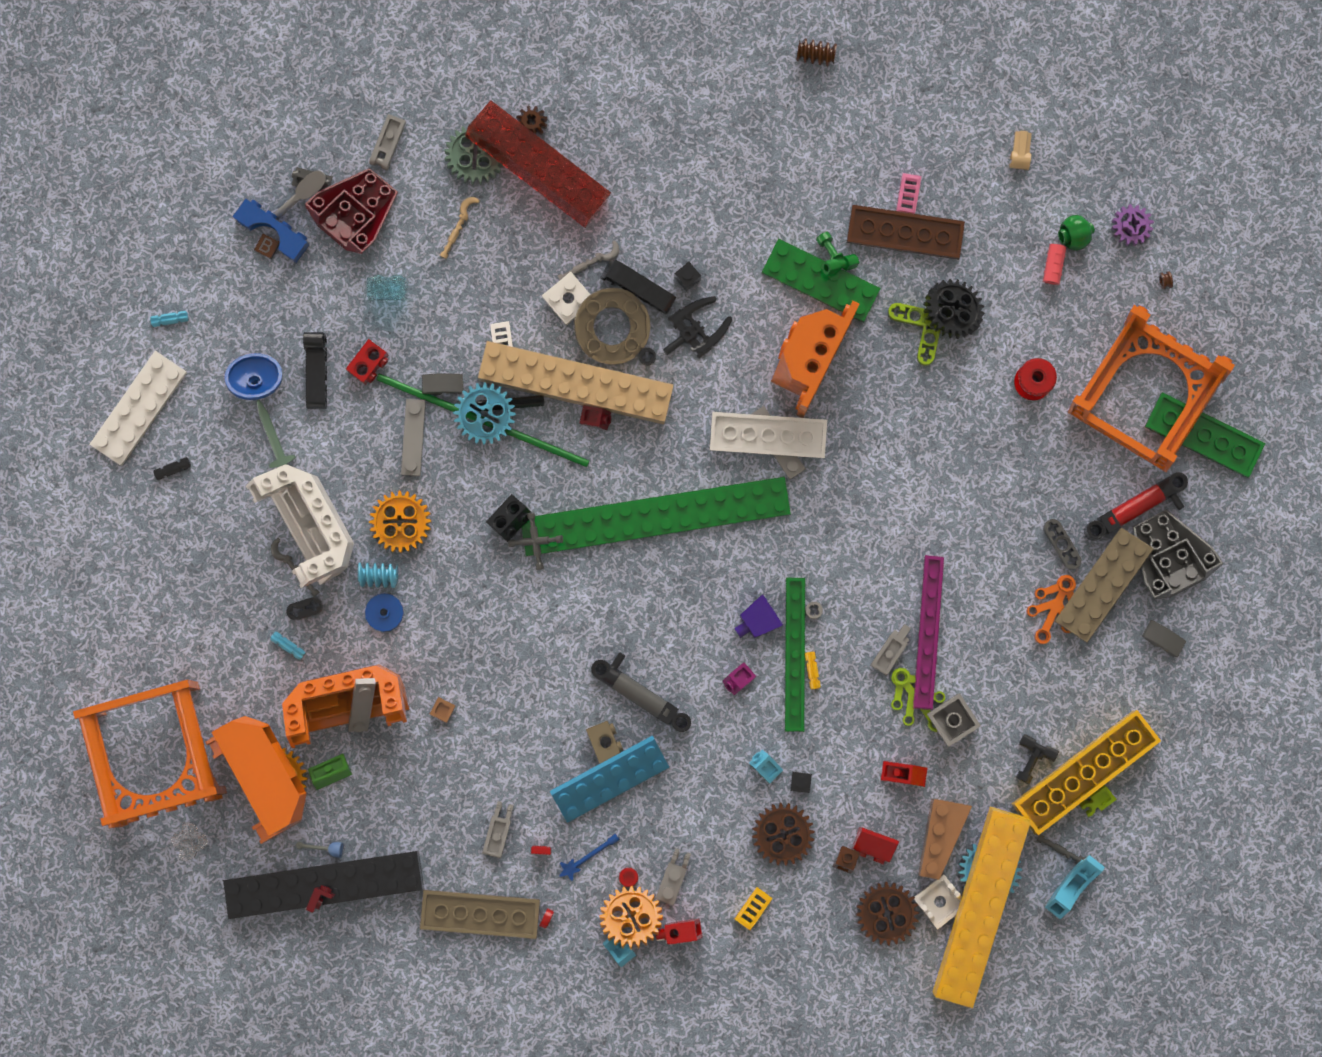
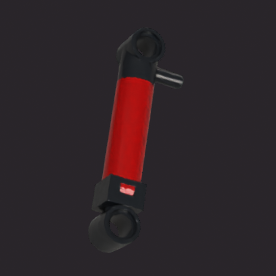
[1084,472,1188,541]

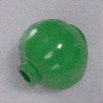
[1058,215,1095,251]

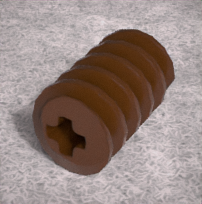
[796,38,837,67]

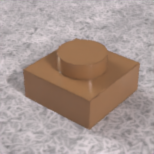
[430,697,456,723]

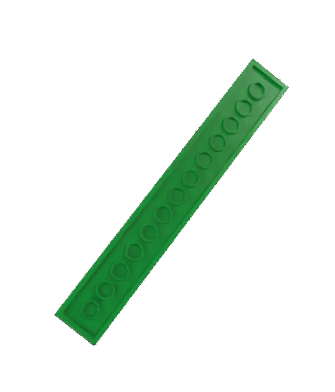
[521,477,791,557]

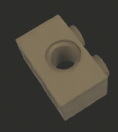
[586,721,624,764]

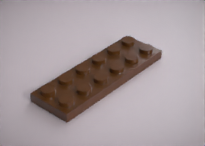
[847,205,965,260]

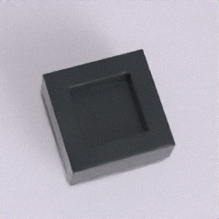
[790,771,812,793]

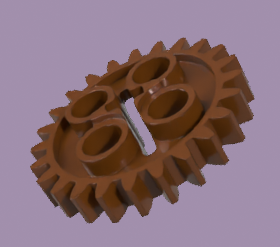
[752,803,815,866]
[855,882,919,946]

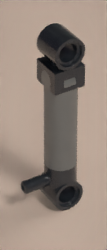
[591,652,691,732]

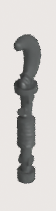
[270,538,320,597]
[1036,834,1099,878]

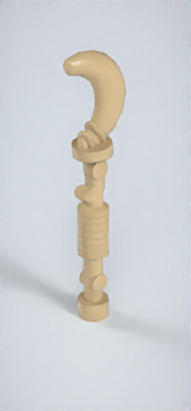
[440,197,480,259]

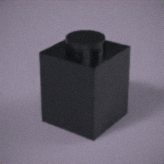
[674,262,701,292]

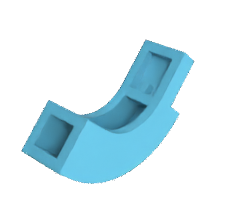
[1045,855,1105,919]

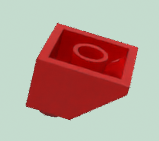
[852,827,899,864]

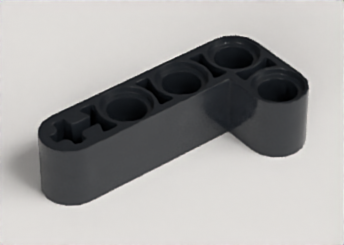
[600,260,676,314]
[303,332,327,409]

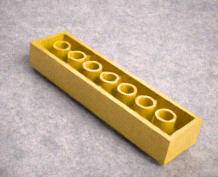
[1011,710,1161,835]

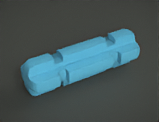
[150,311,188,327]
[270,632,306,660]

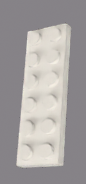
[89,351,187,466]
[710,412,827,458]

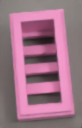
[896,173,921,214]

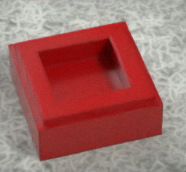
[531,845,552,855]

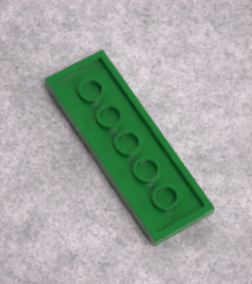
[762,238,881,323]
[1144,392,1266,478]

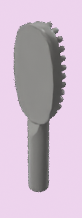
[275,170,326,218]

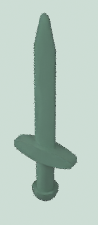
[257,399,296,468]

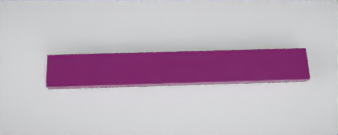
[913,555,944,710]

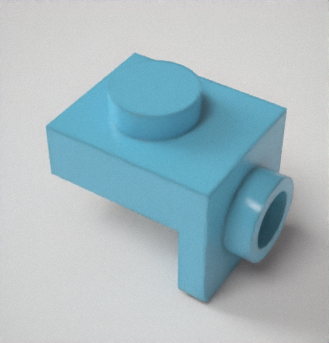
[603,939,636,967]

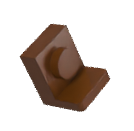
[832,846,860,874]

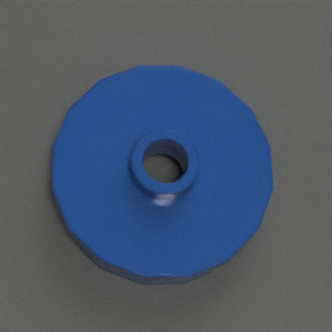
[365,593,404,632]

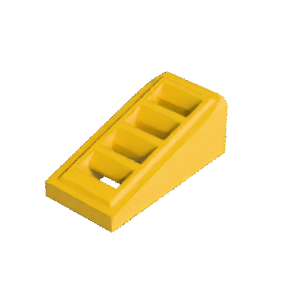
[734,887,772,930]

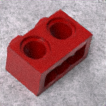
[346,339,389,385]

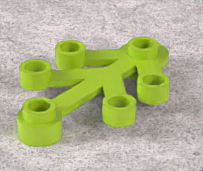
[891,668,945,732]

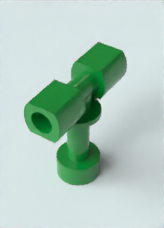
[816,231,860,276]

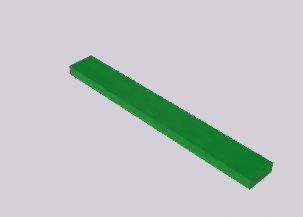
[785,577,805,732]

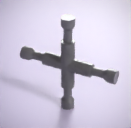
[508,512,563,570]

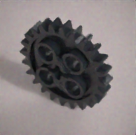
[923,279,985,339]

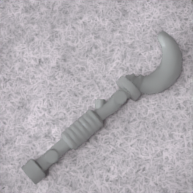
[558,240,619,280]

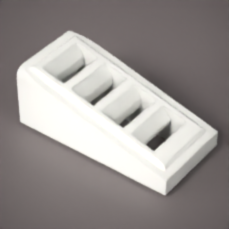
[490,321,513,347]

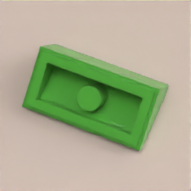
[308,754,352,790]

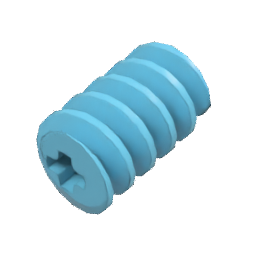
[358,563,398,588]

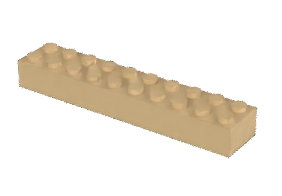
[478,341,673,424]

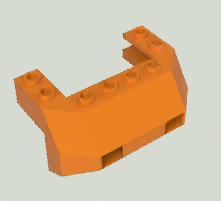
[282,664,409,748]
[205,716,306,844]

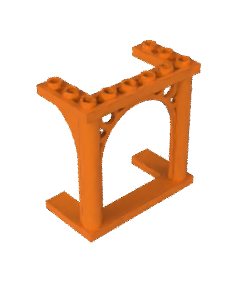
[1068,305,1235,472]
[73,680,227,829]

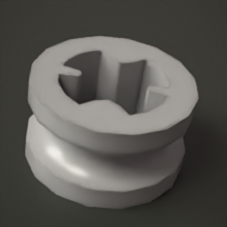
[805,602,823,619]

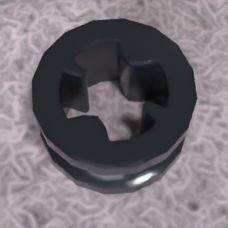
[639,348,656,366]

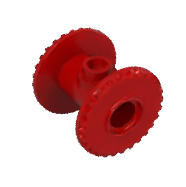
[1014,358,1057,401]

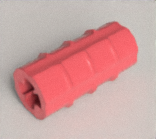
[1043,244,1066,285]

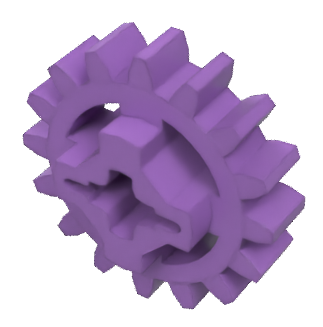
[1111,204,1154,246]

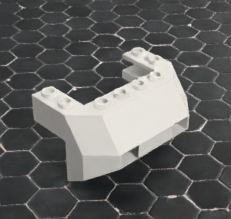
[246,464,354,588]

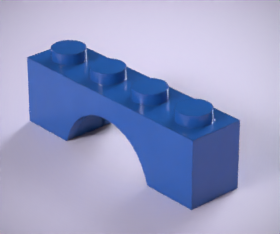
[232,199,309,263]

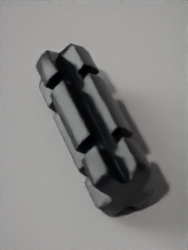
[153,457,191,480]

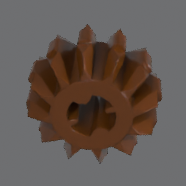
[516,106,548,138]

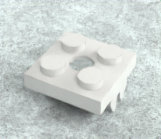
[542,272,590,326]
[914,874,962,930]

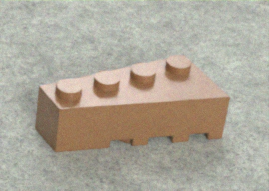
[918,799,972,880]

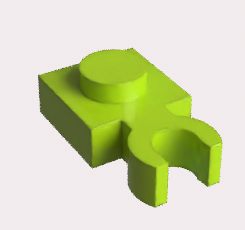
[1080,785,1117,817]

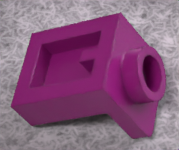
[722,662,757,695]

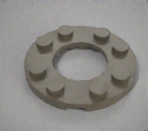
[574,288,650,365]

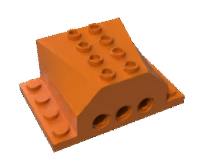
[771,301,859,418]

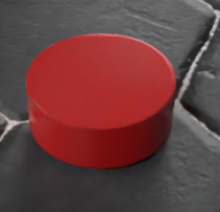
[619,868,638,887]
[539,908,554,929]

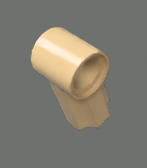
[1009,131,1032,170]

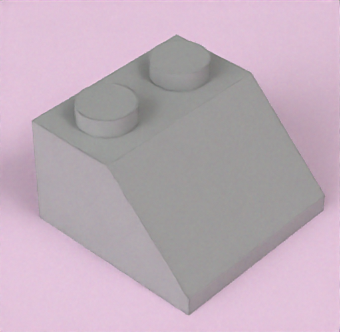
[927,693,981,747]

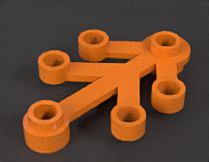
[1026,575,1076,644]

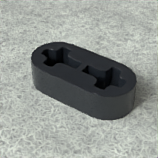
[286,597,323,621]

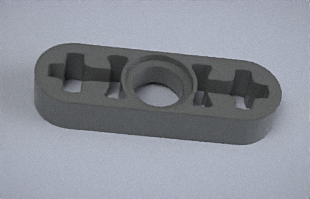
[1043,519,1082,570]

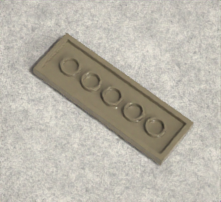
[1055,527,1154,643]
[420,890,540,939]

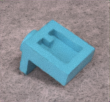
[749,750,783,784]

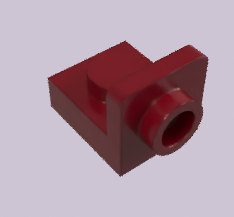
[579,405,612,430]
[306,885,335,913]

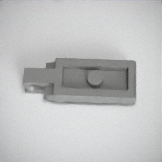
[870,624,911,676]

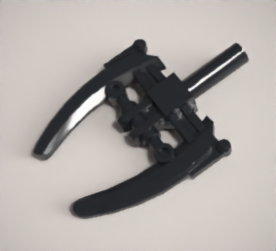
[663,296,732,359]

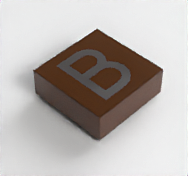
[254,234,280,259]

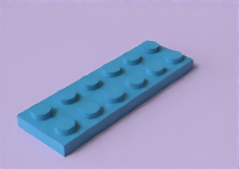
[550,735,669,823]

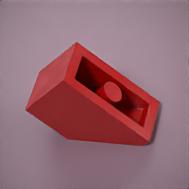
[881,761,928,787]

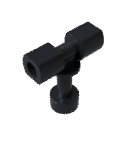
[1016,734,1060,784]

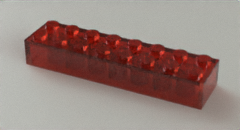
[465,100,611,228]

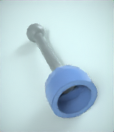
[296,842,343,858]

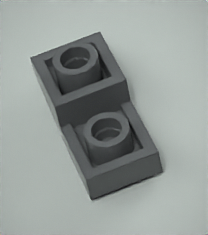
[422,373,463,395]
[1142,620,1186,657]

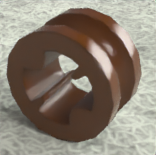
[1159,271,1173,289]

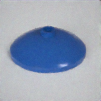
[224,353,283,400]

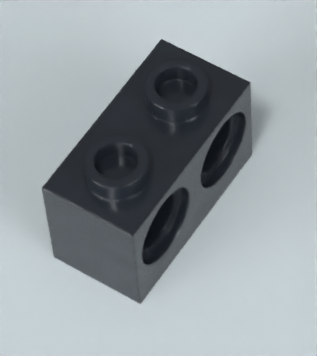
[486,494,532,542]

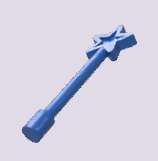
[559,833,620,881]

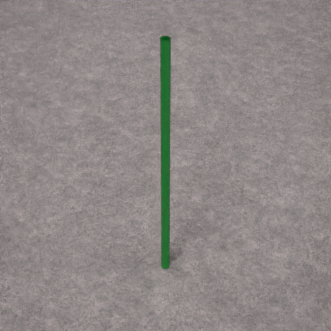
[376,373,590,467]

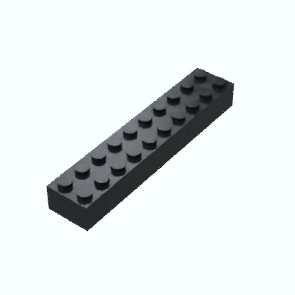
[223,850,424,919]

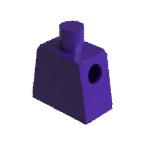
[734,594,783,638]

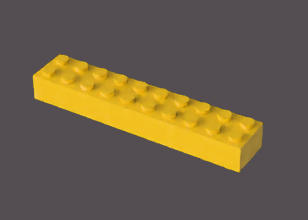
[932,806,1031,1008]

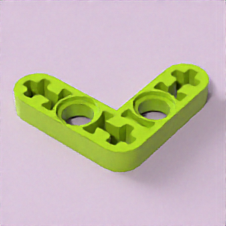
[888,303,940,366]

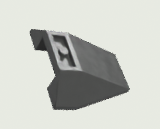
[1133,509,1223,599]

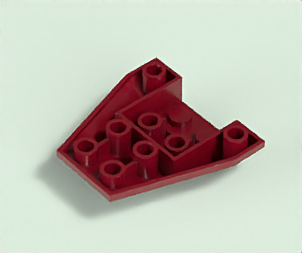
[305,168,398,254]

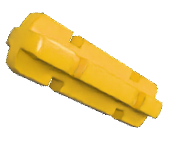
[805,651,821,690]

